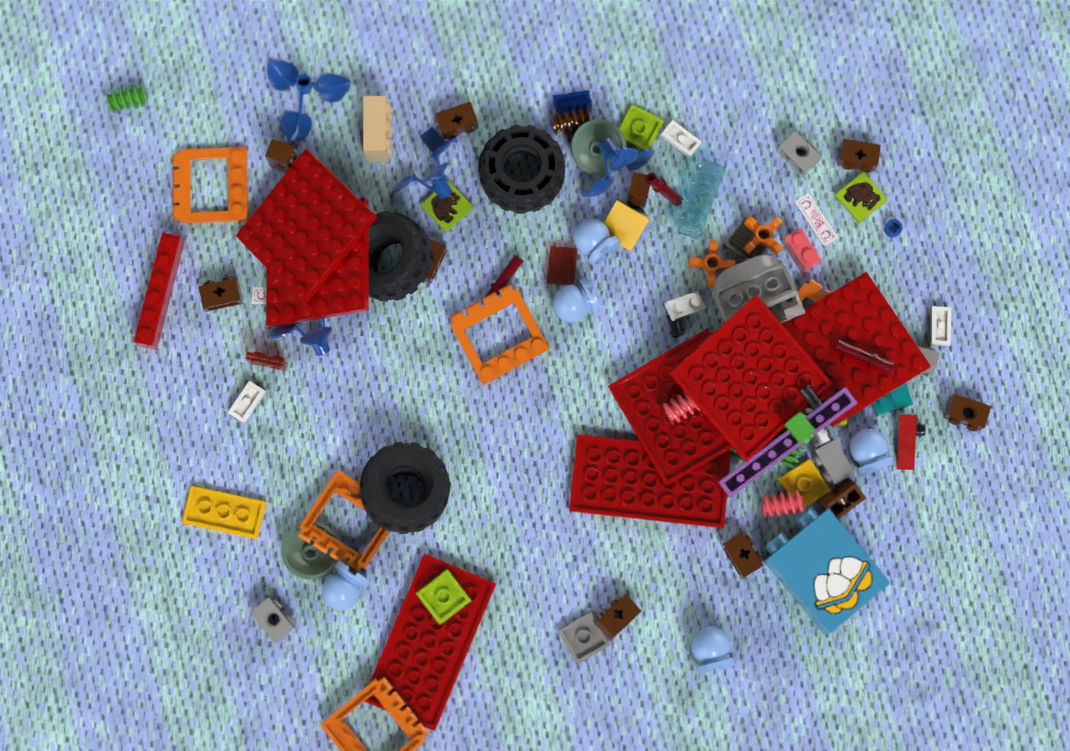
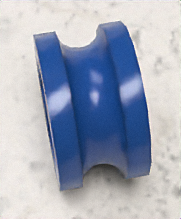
[884,219,903,238]

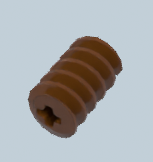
[550,106,590,136]

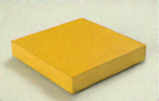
[604,199,650,251]
[777,458,832,512]

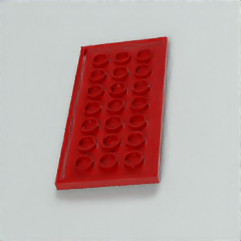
[569,434,731,529]
[364,554,496,731]

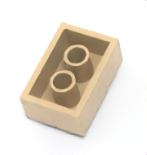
[363,96,393,162]

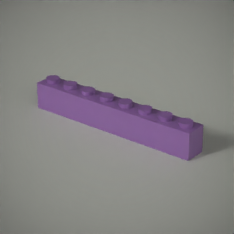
[718,387,857,498]

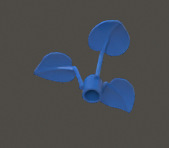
[267,60,351,141]
[390,137,458,200]
[582,138,655,197]
[267,318,331,356]

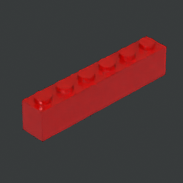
[134,232,185,350]

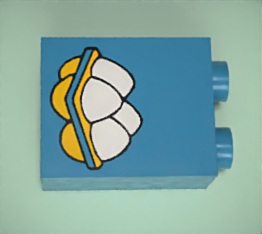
[763,507,891,634]

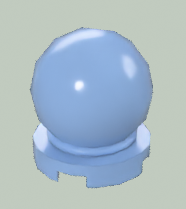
[573,218,621,267]
[553,277,600,323]
[849,429,896,477]
[322,560,371,611]
[691,626,736,674]

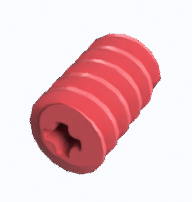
[663,392,700,426]
[762,490,805,518]

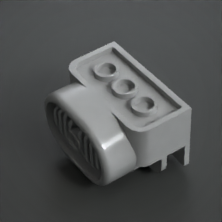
[714,255,805,323]

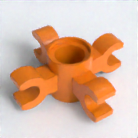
[744,215,783,255]
[688,240,735,288]

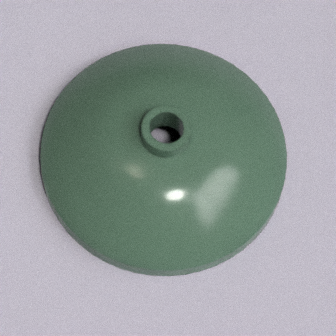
[571,119,627,176]
[281,522,338,580]

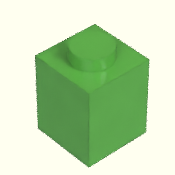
[784,412,816,443]

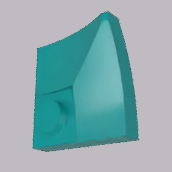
[871,383,913,417]

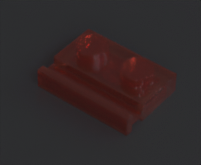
[546,246,578,286]
[245,352,288,372]

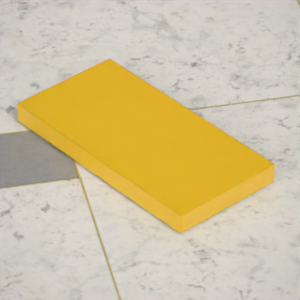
[181,485,267,540]

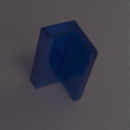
[553,90,593,114]

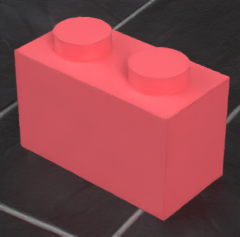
[782,228,821,274]

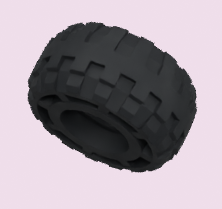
[478,124,565,214]
[368,211,433,302]
[360,442,450,534]

